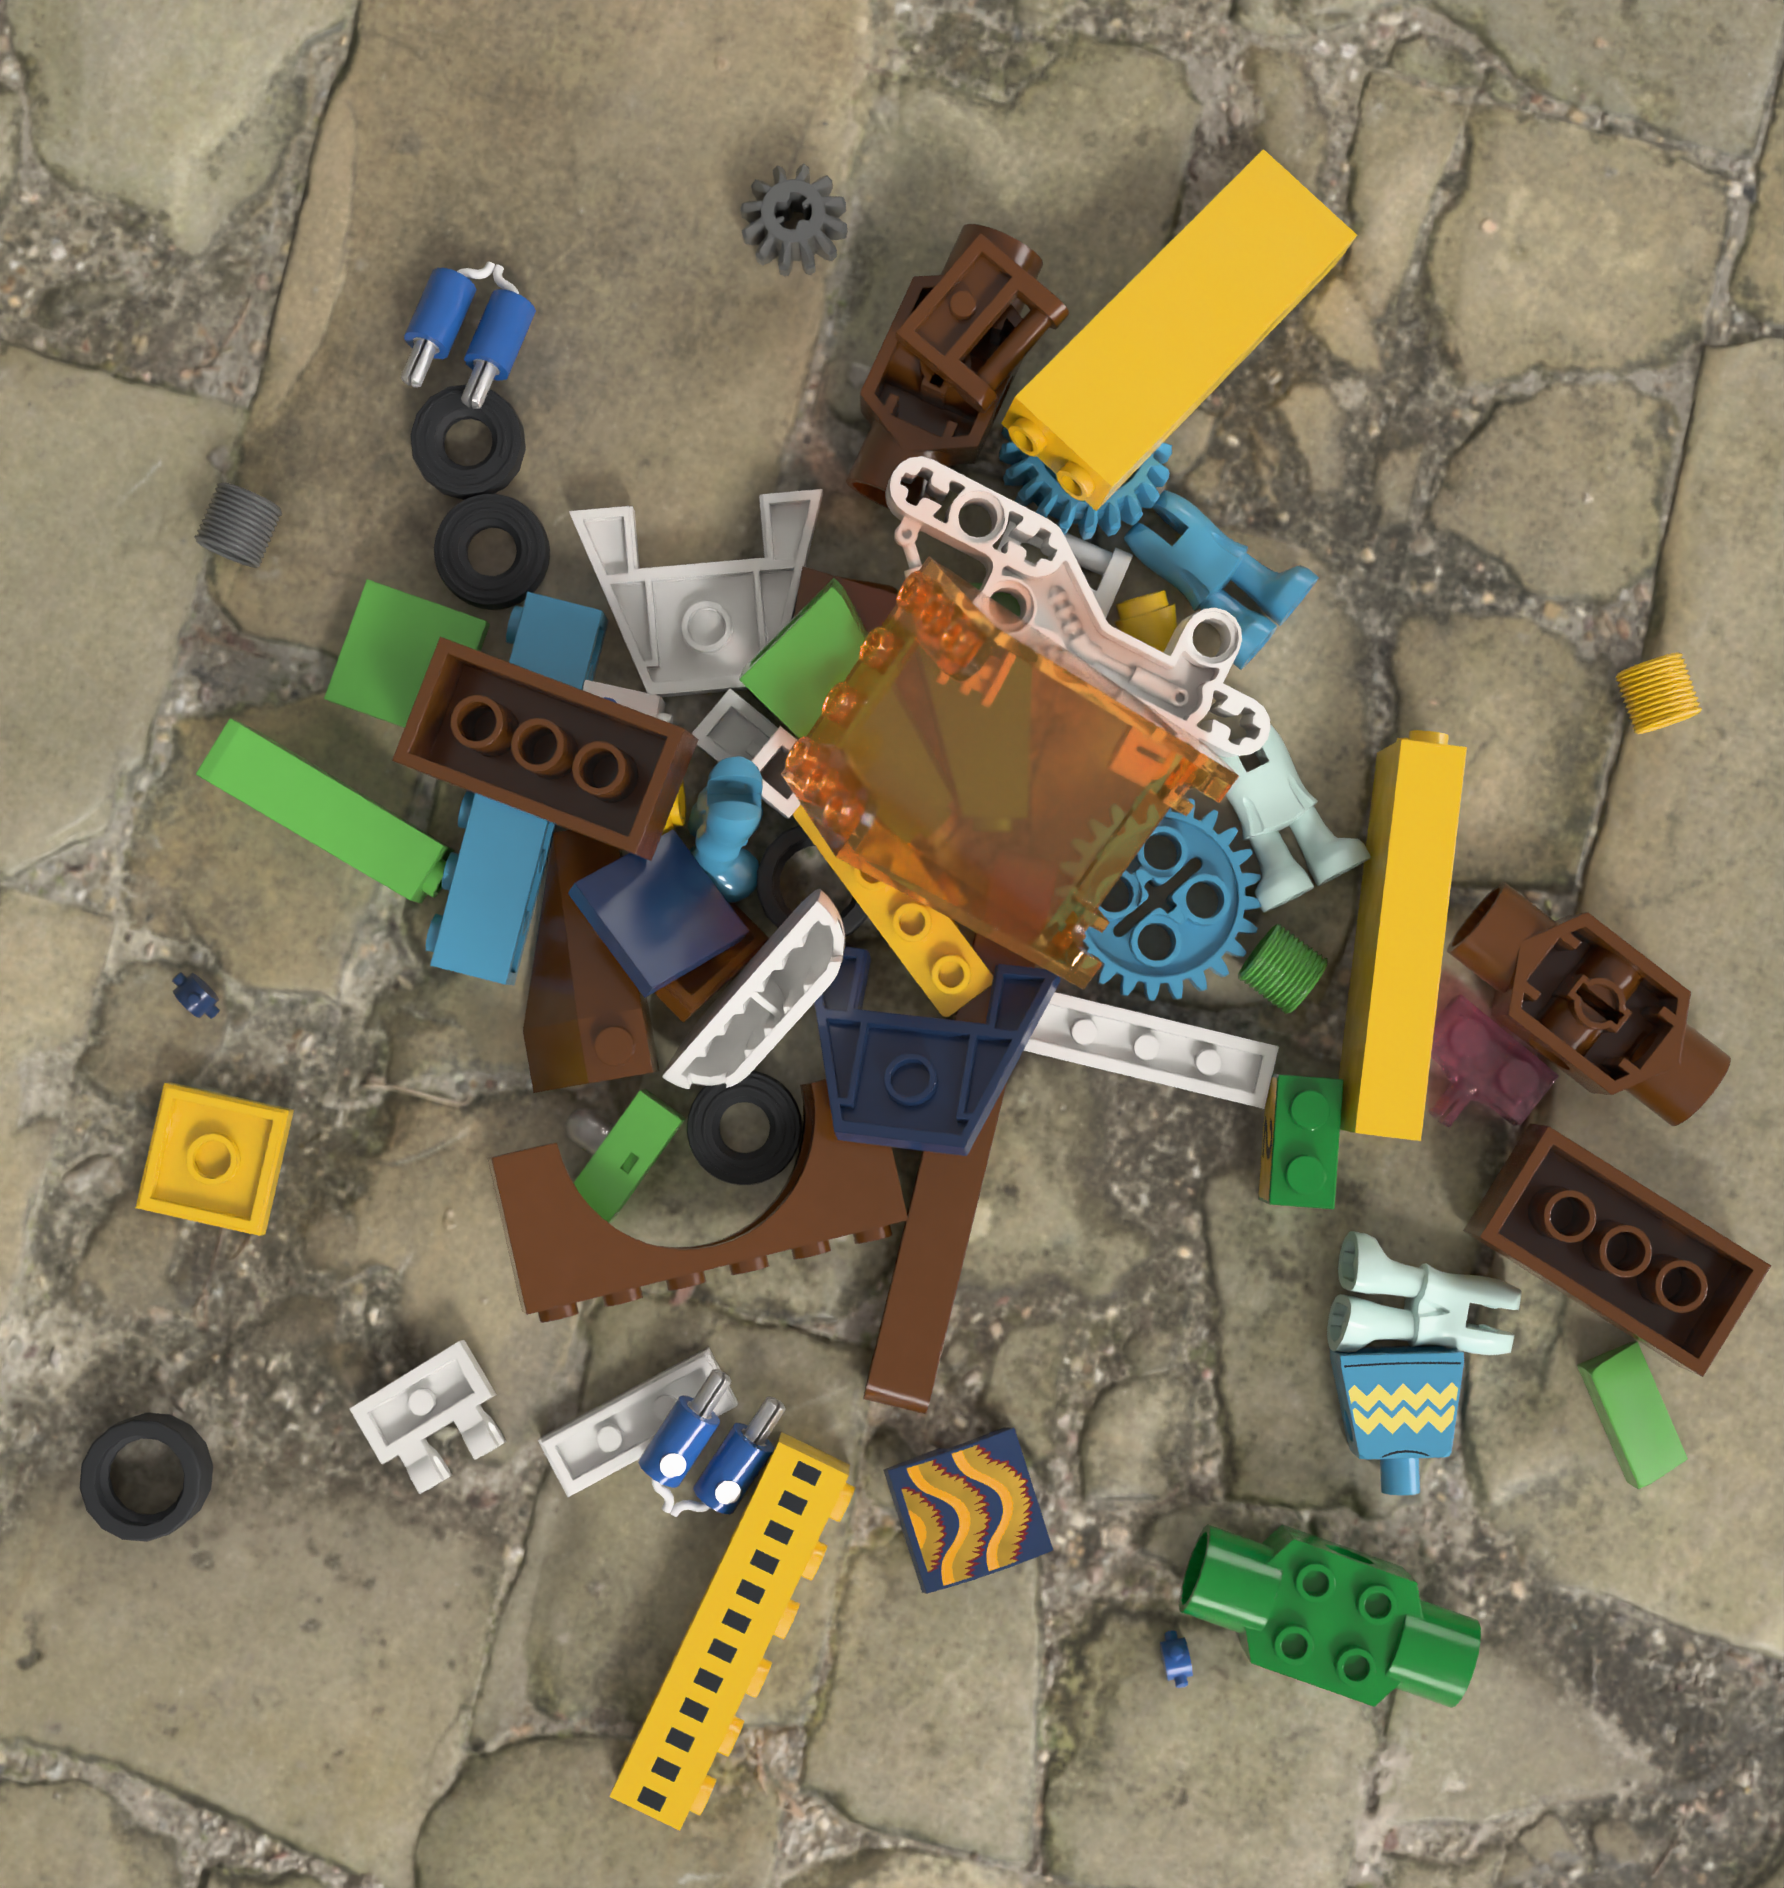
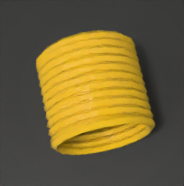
[1615,652,1702,734]

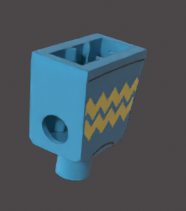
[1330,1345,1464,1495]

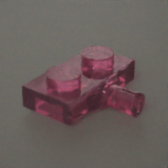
[1429,994,1559,1128]

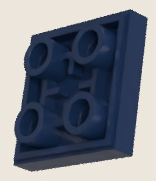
[568,829,749,998]

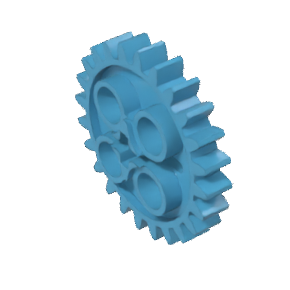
[1053,794,1261,1001]

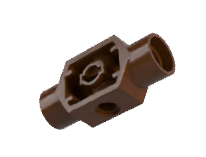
[846,224,1043,510]
[1447,882,1731,1126]

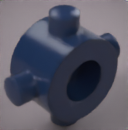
[172,972,220,1019]

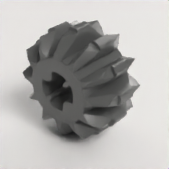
[741,163,848,277]

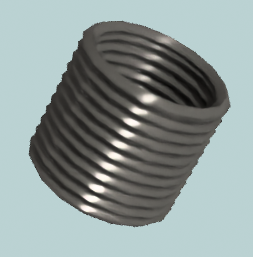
[194,482,282,568]

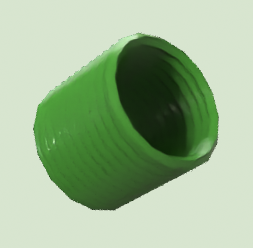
[1238,924,1328,1014]

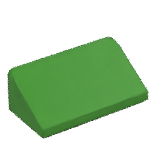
[1577,1340,1688,1489]

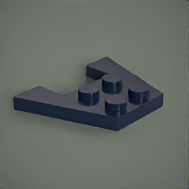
[814,947,1061,1156]

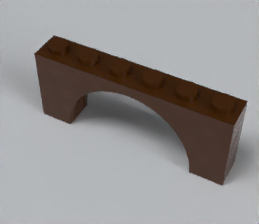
[487,1079,908,1323]

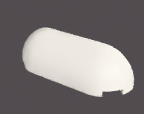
[662,889,845,1089]

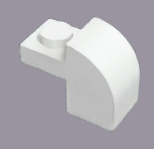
[692,688,830,819]

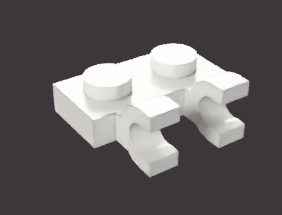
[350,1340,506,1494]

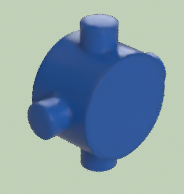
[1160,1630,1193,1688]

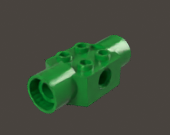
[1179,1524,1481,1708]

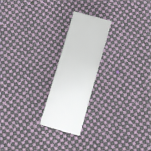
[538,1347,738,1497]

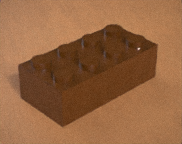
[392,637,699,861]
[1463,1123,1771,1377]

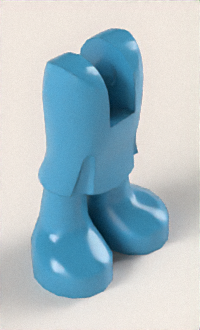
[1124,490,1319,670]
[687,756,763,902]

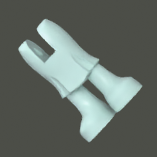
[1206,724,1371,913]
[1327,1231,1521,1355]

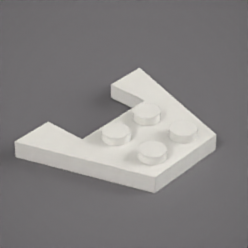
[569,489,823,697]

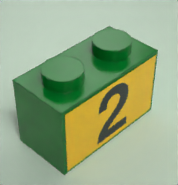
[1259,1074,1343,1209]

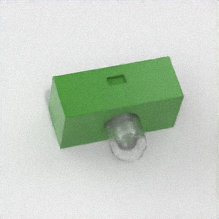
[565,1089,686,1224]

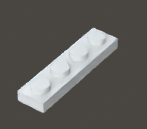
[1024,992,1279,1109]

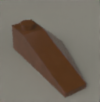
[523,830,660,1093]

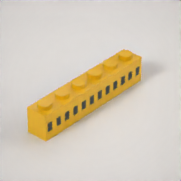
[610,1432,856,1831]

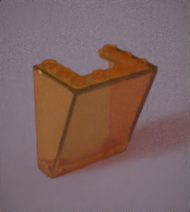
[781,556,1239,990]

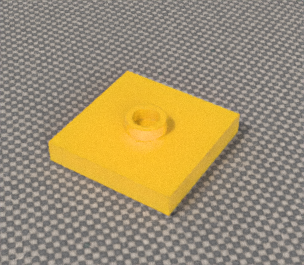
[135,1082,294,1236]

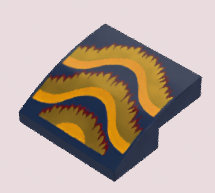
[883,1427,1053,1594]

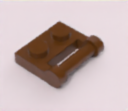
[896,233,1069,413]

